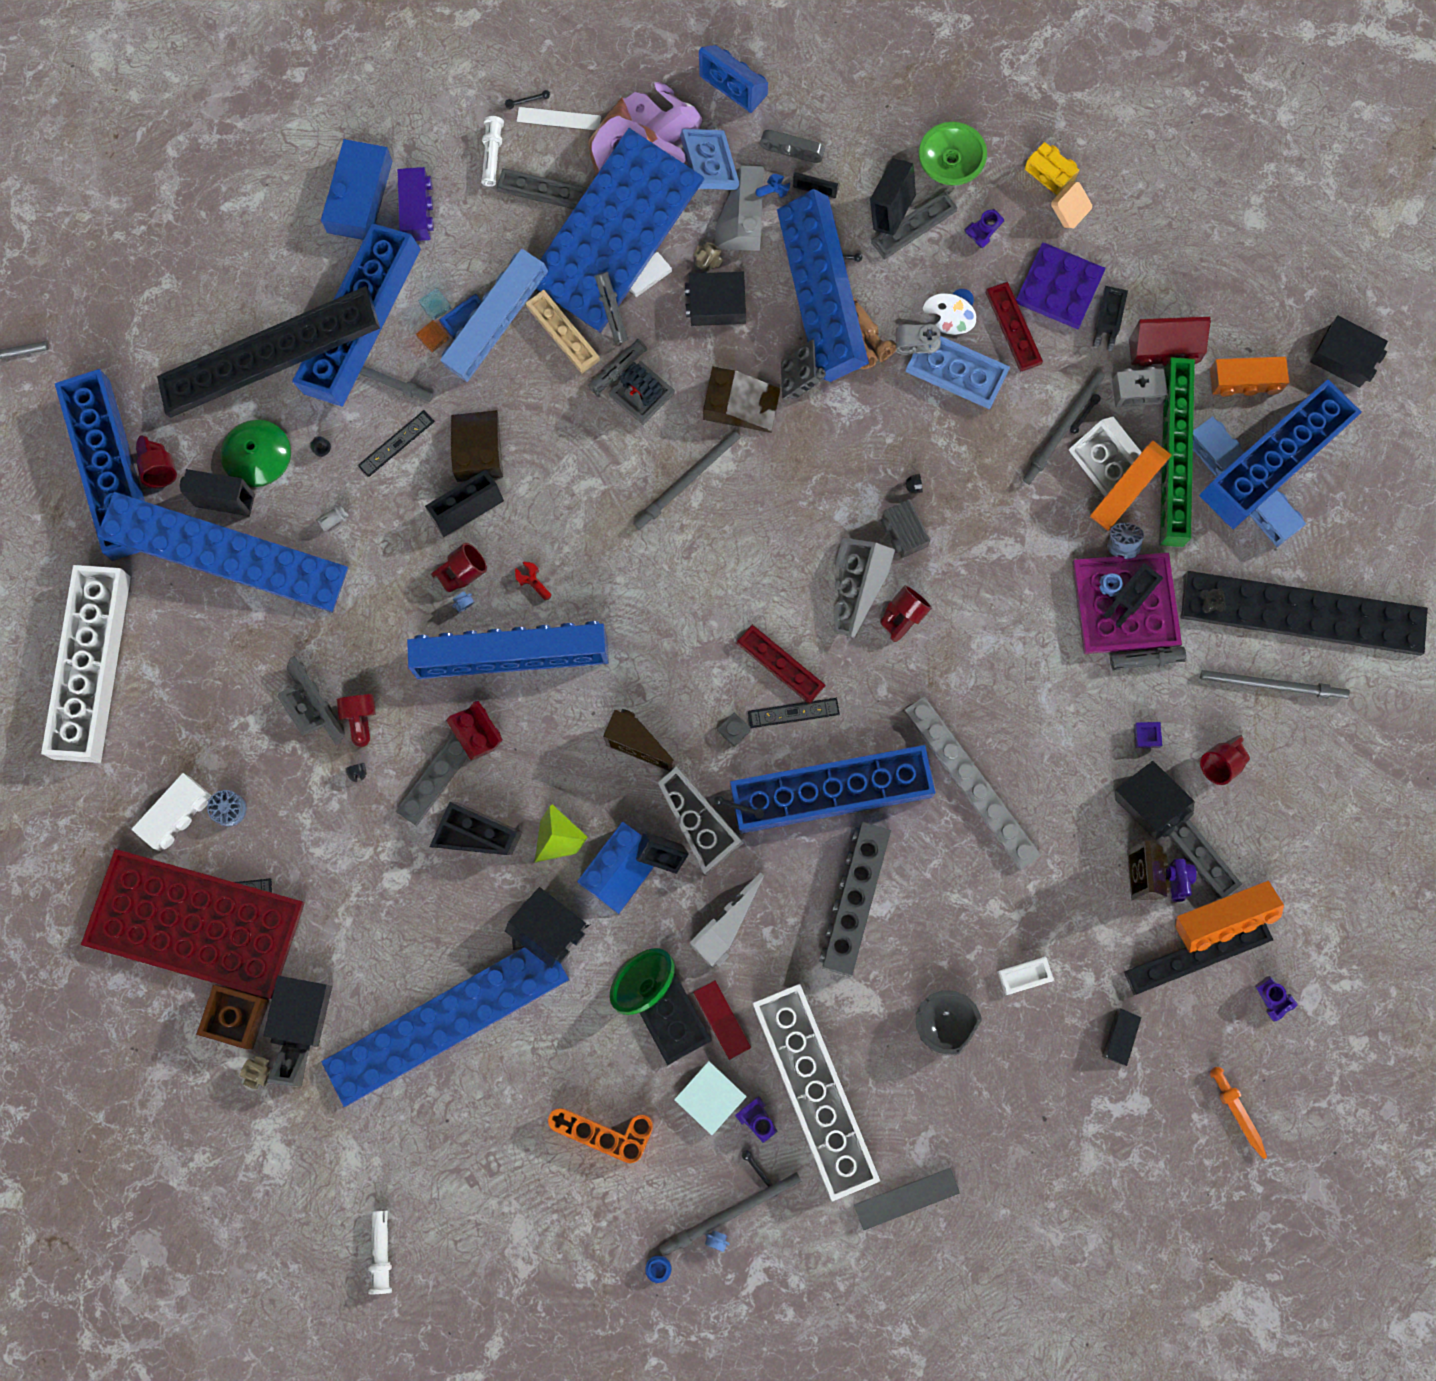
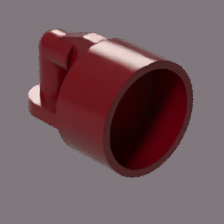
[136,435,177,488]
[431,543,487,592]
[880,585,932,642]
[336,694,376,747]
[1200,735,1250,785]

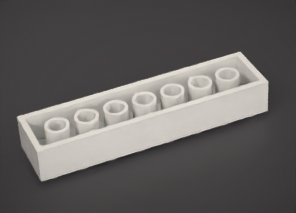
[41,565,131,763]
[752,984,880,1202]

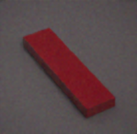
[985,281,1043,372]
[736,624,826,704]

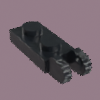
[1093,285,1128,351]
[1103,563,1163,628]

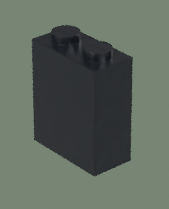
[870,158,916,236]
[685,271,746,326]
[1310,315,1388,388]
[179,469,255,517]
[1115,761,1195,841]
[505,887,586,968]
[263,975,333,1050]

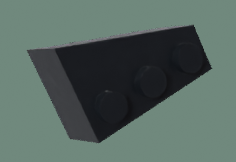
[429,802,522,855]

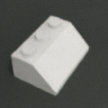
[1069,417,1142,497]

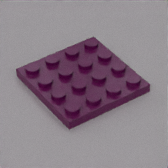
[1072,553,1182,654]

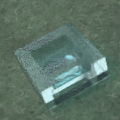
[418,288,452,321]

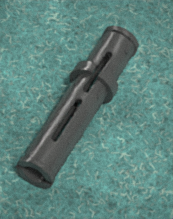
[594,271,629,344]
[588,339,647,396]
[1110,646,1186,671]

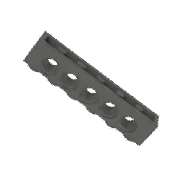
[819,822,891,977]

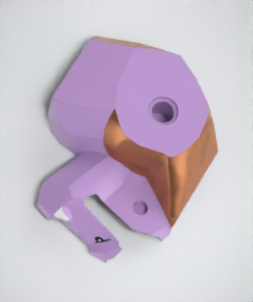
[589,81,703,176]

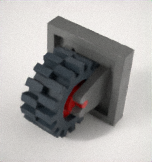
[609,361,675,425]

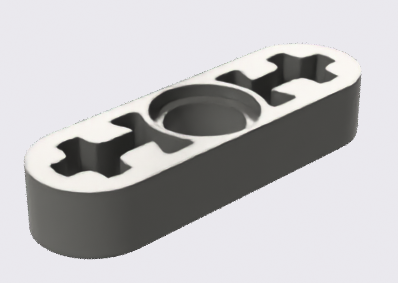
[760,130,825,163]

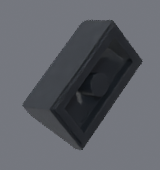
[793,172,840,198]
[636,832,689,874]
[1102,1008,1142,1066]

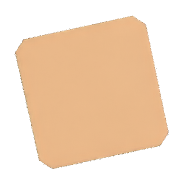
[1051,182,1092,228]

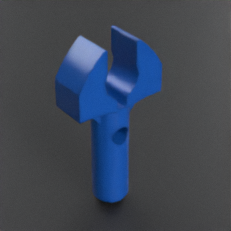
[755,174,790,198]

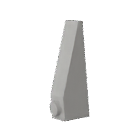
[715,166,764,251]
[834,537,895,637]
[690,872,764,967]

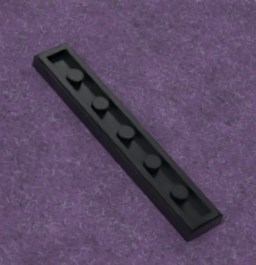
[1124,923,1273,995]

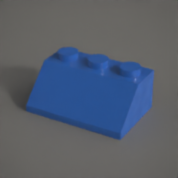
[699,45,768,113]
[577,821,654,914]

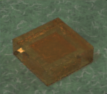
[416,320,449,353]

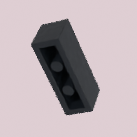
[425,469,504,537]

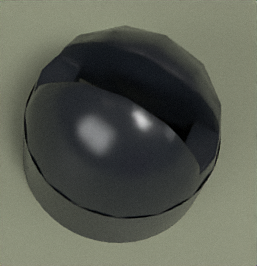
[310,436,331,457]
[905,474,923,494]
[345,763,367,782]

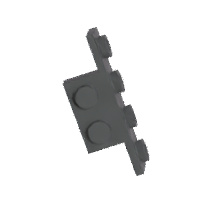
[278,656,345,745]

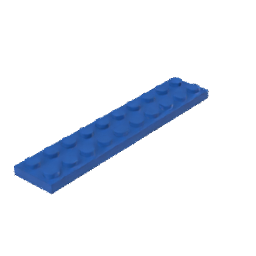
[97,492,348,613]
[321,947,570,1107]

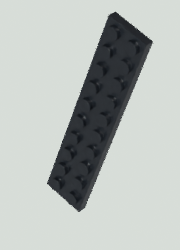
[157,286,380,418]
[1181,571,1428,656]

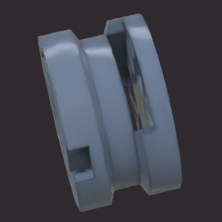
[1107,523,1144,559]
[207,790,247,827]

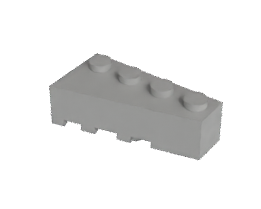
[658,766,744,875]

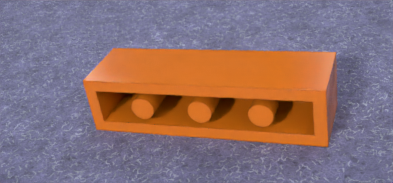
[1175,880,1284,953]

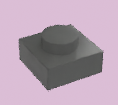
[717,712,752,747]

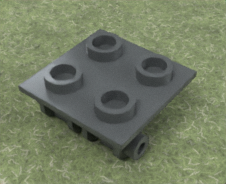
[781,339,826,400]

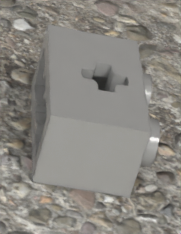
[1112,367,1168,407]

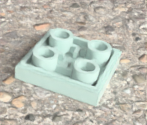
[674,1061,747,1135]

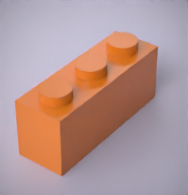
[1210,357,1289,397]

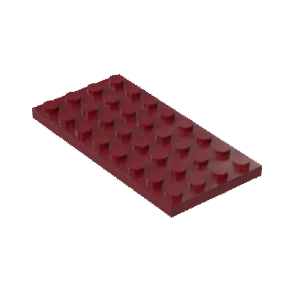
[81,849,305,999]

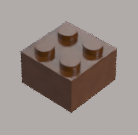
[196,985,270,1050]

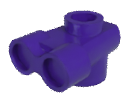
[964,209,1004,249]
[1166,859,1196,902]
[1255,976,1298,1022]
[735,1096,778,1143]

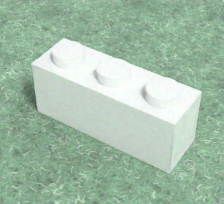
[131,773,212,852]

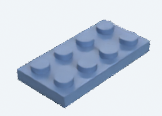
[905,331,1010,409]

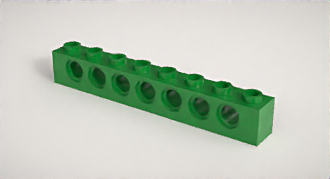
[1160,358,1195,547]

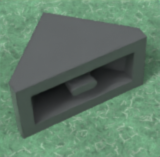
[267,1043,309,1086]

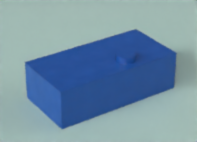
[321,139,393,240]

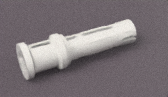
[481,116,504,187]
[368,1211,392,1294]

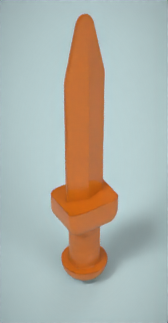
[1210,1067,1267,1159]

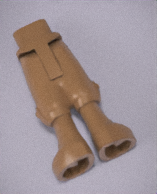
[853,298,896,369]

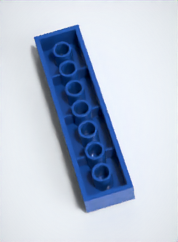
[777,189,869,382]
[292,223,421,407]
[54,369,145,561]
[1199,379,1362,530]
[407,621,609,679]
[730,745,936,834]

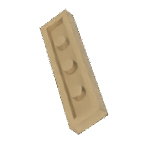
[526,290,600,374]

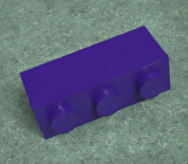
[397,167,434,241]

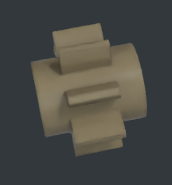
[693,242,723,271]
[240,1056,272,1089]

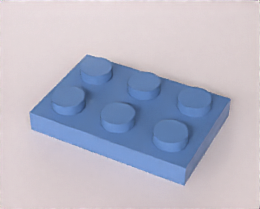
[680,129,740,190]

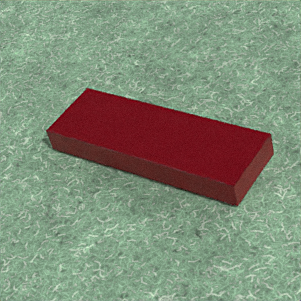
[693,980,751,1060]

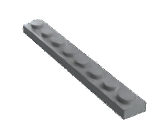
[904,696,1041,870]

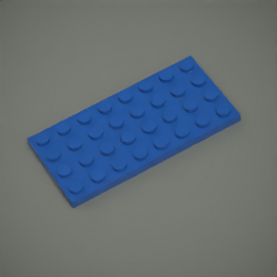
[536,128,704,333]

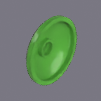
[919,122,987,185]

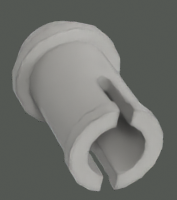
[317,504,349,532]

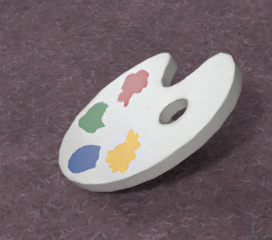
[923,293,976,335]

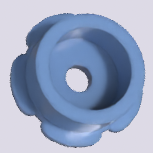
[1099,573,1123,597]
[452,592,475,613]
[705,1230,730,1252]

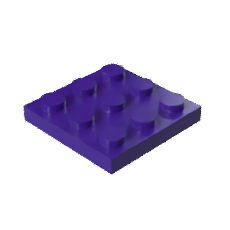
[1016,242,1106,329]

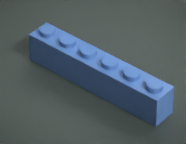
[440,249,548,382]
[1193,416,1306,547]

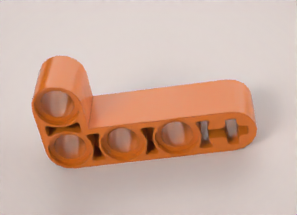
[1089,441,1172,531]
[548,1108,654,1164]

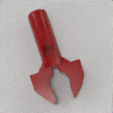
[515,562,552,601]

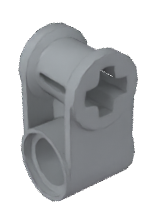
[896,324,941,355]

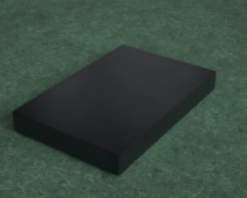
[639,973,712,1066]

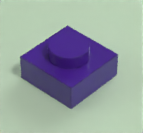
[1134,722,1163,748]

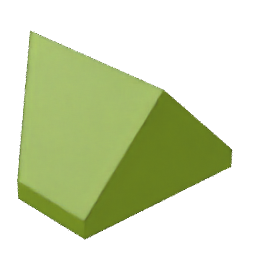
[534,804,588,863]

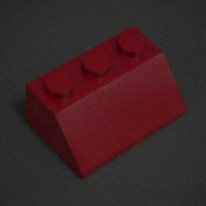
[1129,316,1211,367]

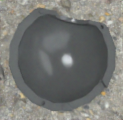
[916,990,982,1056]

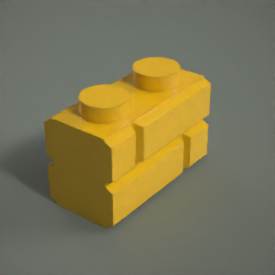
[1024,142,1080,195]

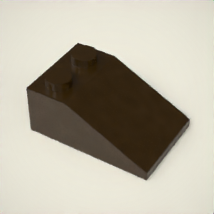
[703,366,781,433]
[451,410,503,482]
[603,709,675,772]
[1127,841,1170,901]

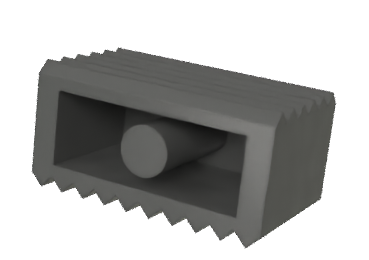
[881,499,930,558]

